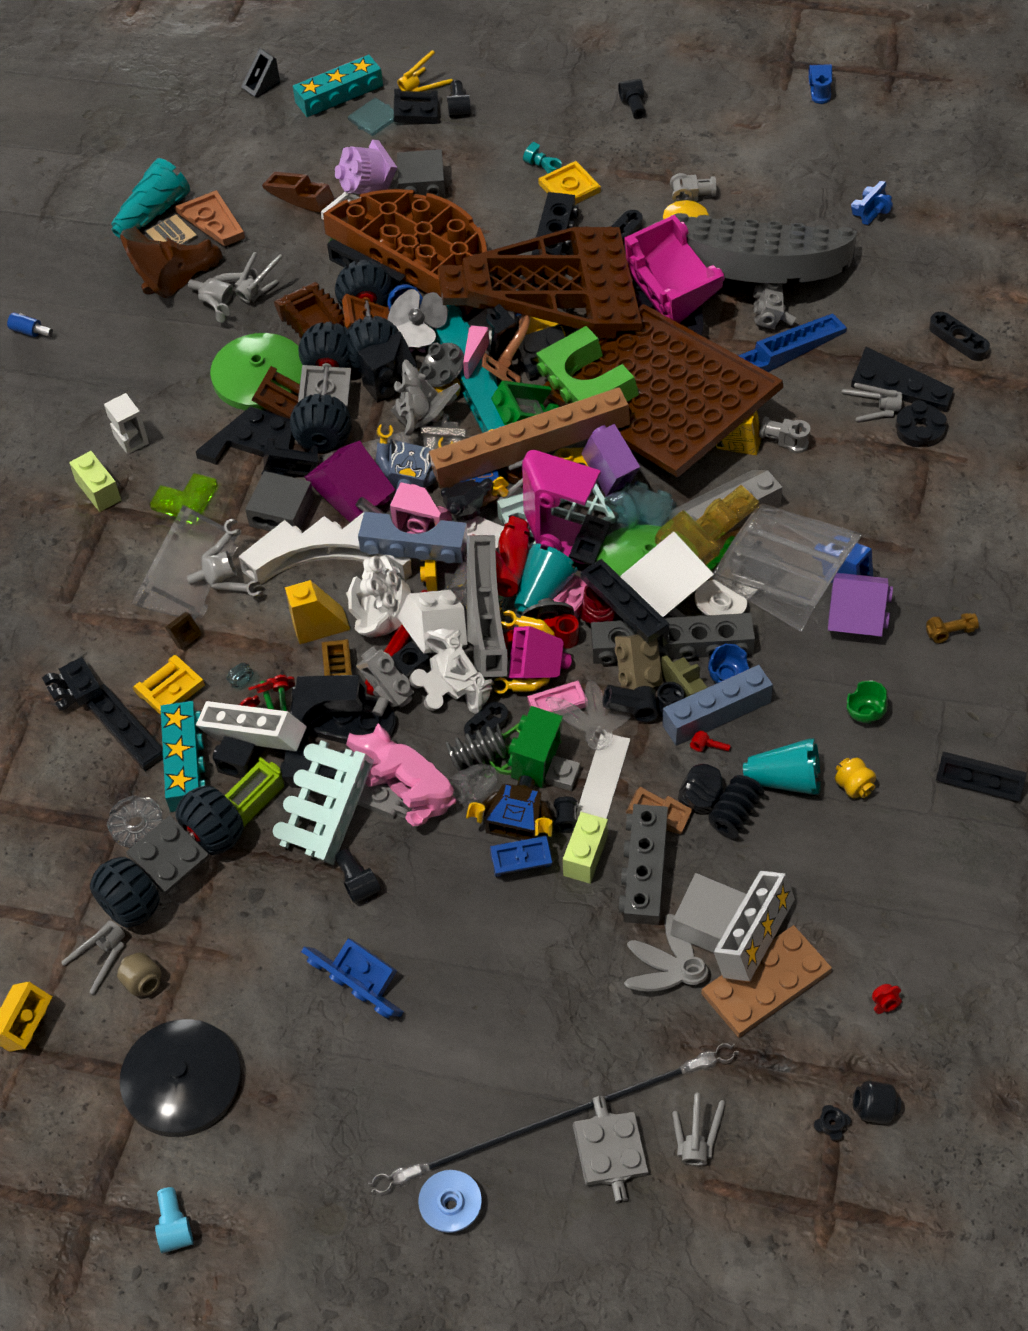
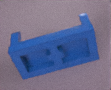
[490,836,552,877]

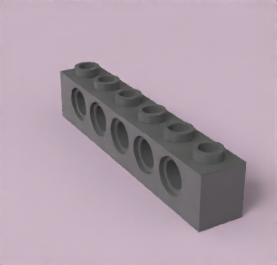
[591,613,755,664]

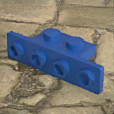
[301,938,404,1018]

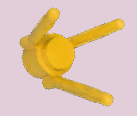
[397,50,453,92]

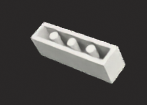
[196,701,307,751]

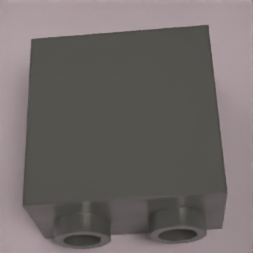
[397,149,445,198]
[245,471,314,531]

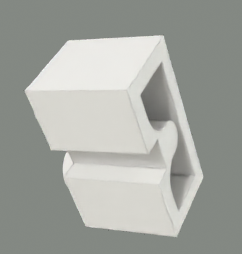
[104,393,149,455]

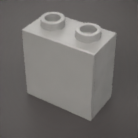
[670,873,746,953]

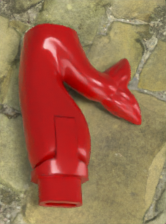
[472,516,530,597]

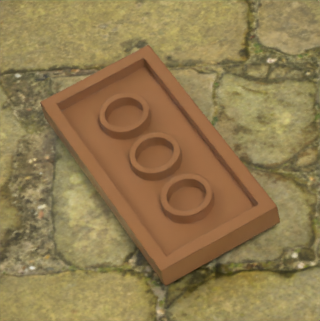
[701,925,832,1038]

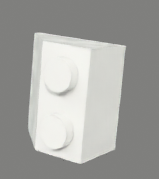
[397,590,468,653]

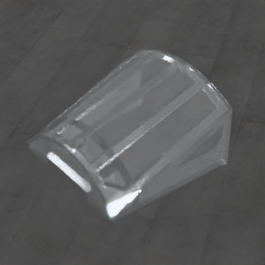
[711,503,863,631]

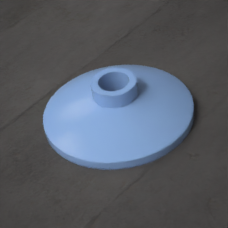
[418,1170,482,1233]

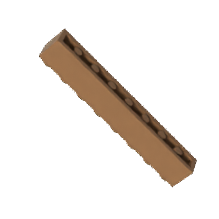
[429,387,630,489]

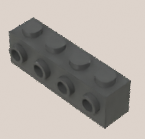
[619,804,668,925]

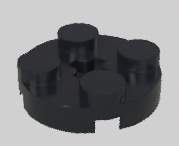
[895,400,947,447]

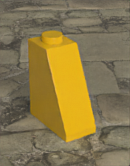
[285,580,350,644]

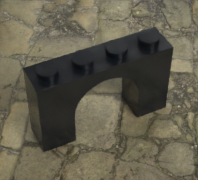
[280,675,367,788]

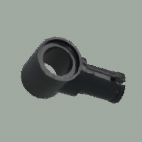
[618,78,646,119]
[447,80,471,116]
[335,849,381,904]

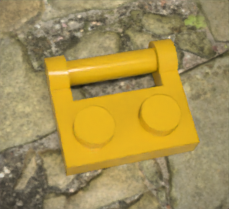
[133,655,205,715]

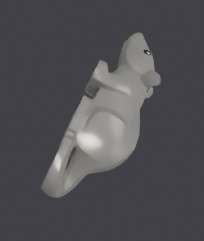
[394,360,429,436]

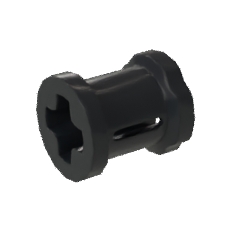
[554,796,578,833]

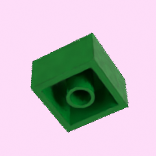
[508,706,563,788]

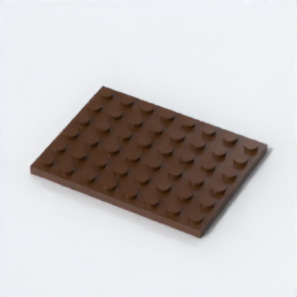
[543,304,784,477]

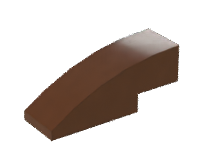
[262,172,335,212]

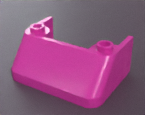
[522,450,601,565]

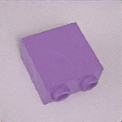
[581,424,640,496]
[828,572,893,636]

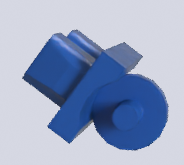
[851,181,893,225]

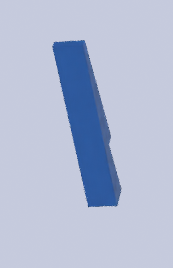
[738,313,847,372]

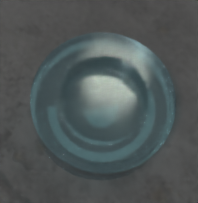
[226,662,254,688]

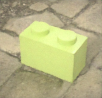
[69,451,121,512]
[563,812,608,884]

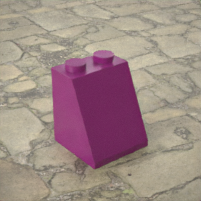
[304,440,395,522]

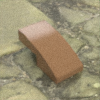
[626,787,692,834]

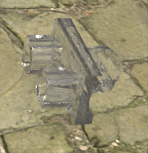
[421,414,468,449]

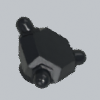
[441,478,493,521]

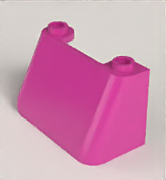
[625,214,725,323]

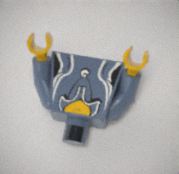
[376,424,453,494]

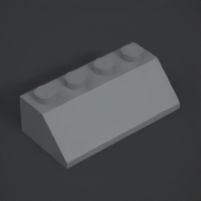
[667,470,783,549]

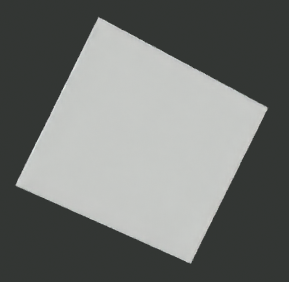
[620,532,714,617]

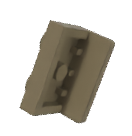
[615,634,663,690]

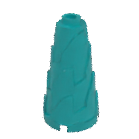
[111,158,190,238]

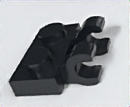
[42,657,103,711]

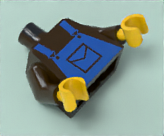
[466,775,554,841]

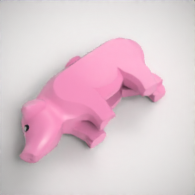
[346,723,456,826]

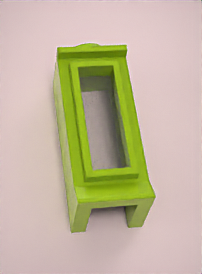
[225,757,284,826]

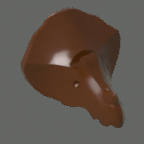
[120,226,223,298]

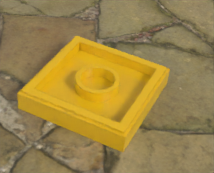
[538,161,601,204]

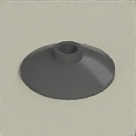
[521,598,574,620]

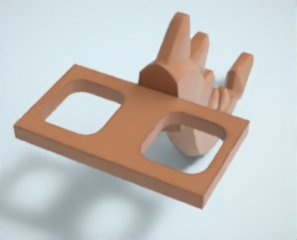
[482,314,530,383]

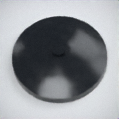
[120,1019,242,1137]

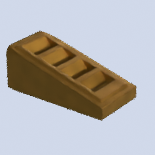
[322,639,352,676]

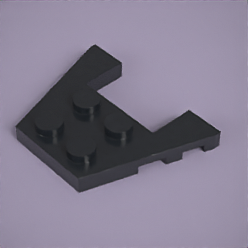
[196,406,293,475]

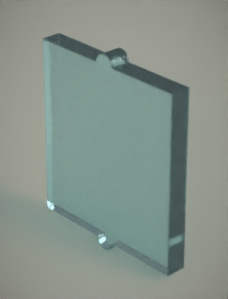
[348,97,394,136]

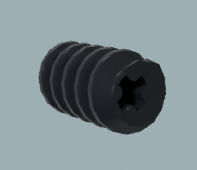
[708,775,764,839]

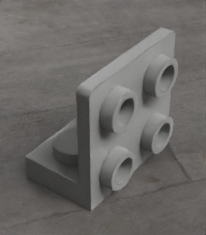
[390,380,461,429]

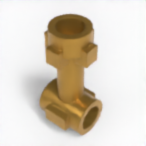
[926,613,979,643]

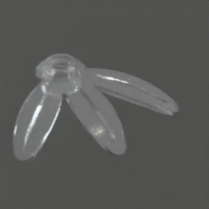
[546,680,633,750]

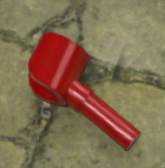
[690,731,730,752]

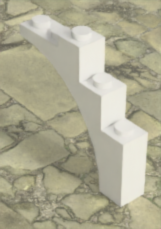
[239,512,412,586]

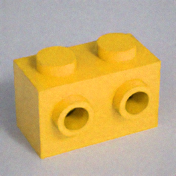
[0,982,52,1052]

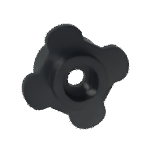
[814,1105,851,1141]

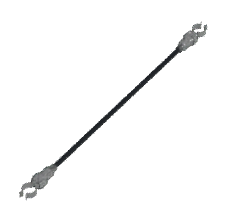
[368,1043,739,1195]

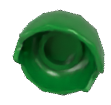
[846,680,888,724]

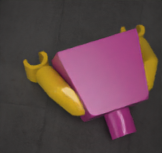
[494,610,572,694]

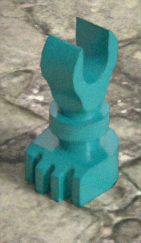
[523,142,562,174]

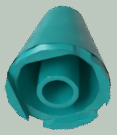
[514,543,578,616]
[743,738,821,795]

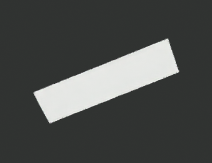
[576,732,630,820]

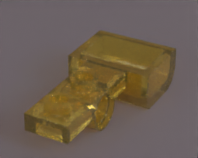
[655,485,759,565]

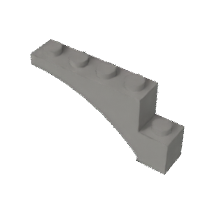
[467,535,507,677]

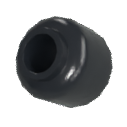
[853,1080,901,1124]

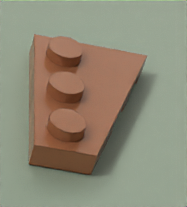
[175,190,245,246]

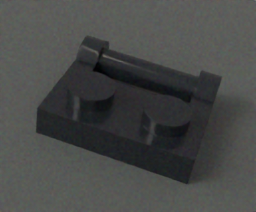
[394,88,438,124]
[517,324,565,379]

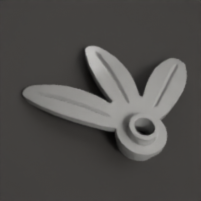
[624,914,708,991]

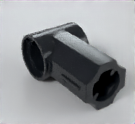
[602,685,658,722]

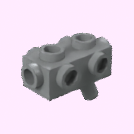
[753,283,797,329]
[356,647,414,717]

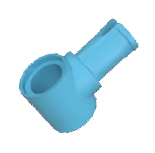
[155,1187,193,1254]

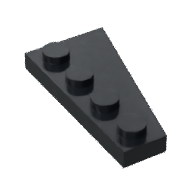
[851,347,954,412]

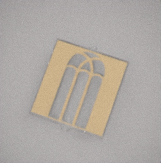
[145,214,198,245]

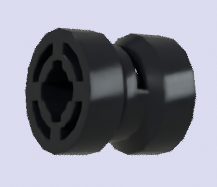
[657,682,684,717]

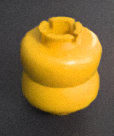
[835,757,876,798]

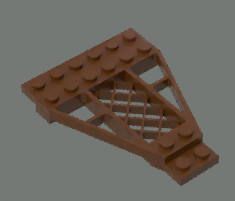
[438,226,642,338]

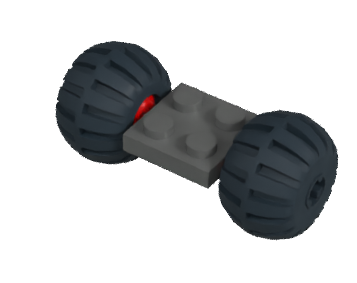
[90,786,244,928]

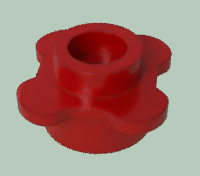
[872,984,902,1014]

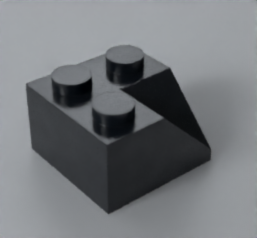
[358,331,417,403]

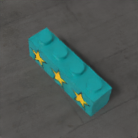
[293,55,383,117]
[160,701,207,812]

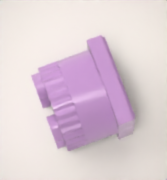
[335,140,397,194]

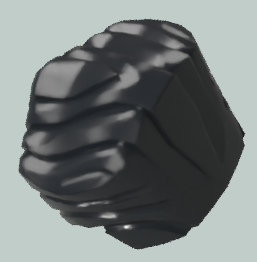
[678,764,724,814]

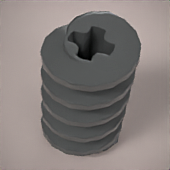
[446,723,507,773]

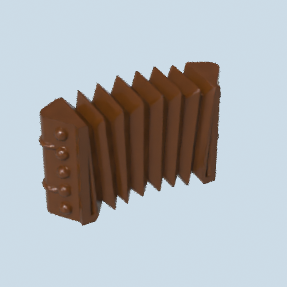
[274,282,346,338]

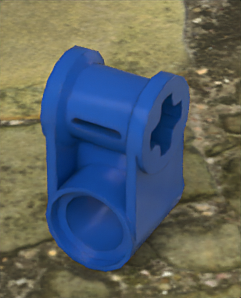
[809,64,832,104]

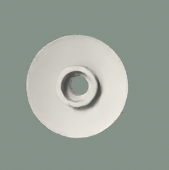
[694,580,747,615]

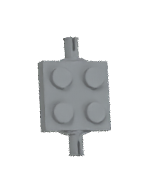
[573,1096,648,1203]

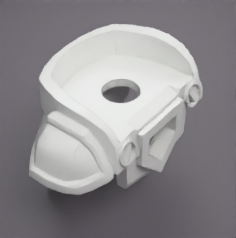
[346,556,411,638]
[409,628,494,714]

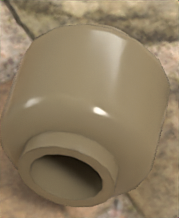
[117,953,162,996]

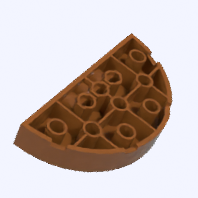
[323,189,487,316]

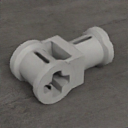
[670,173,716,202]
[759,416,811,453]

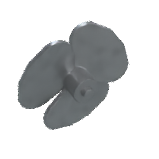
[387,289,448,349]

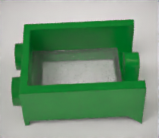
[491,380,559,425]

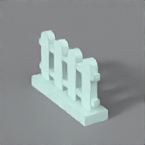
[273,740,374,865]

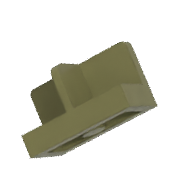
[661,655,707,698]

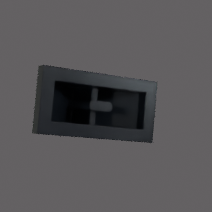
[241,48,280,98]

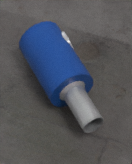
[7,312,53,337]

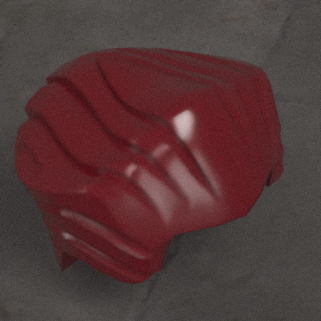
[581,585,619,623]

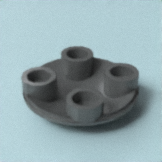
[419,343,464,387]

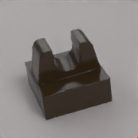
[165,612,202,650]

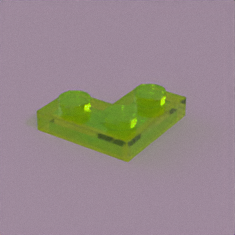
[150,473,218,523]

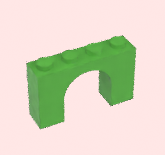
[536,326,639,403]

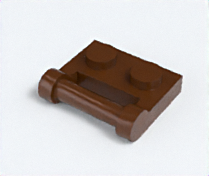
[251,366,300,419]

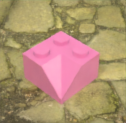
[390,482,452,534]

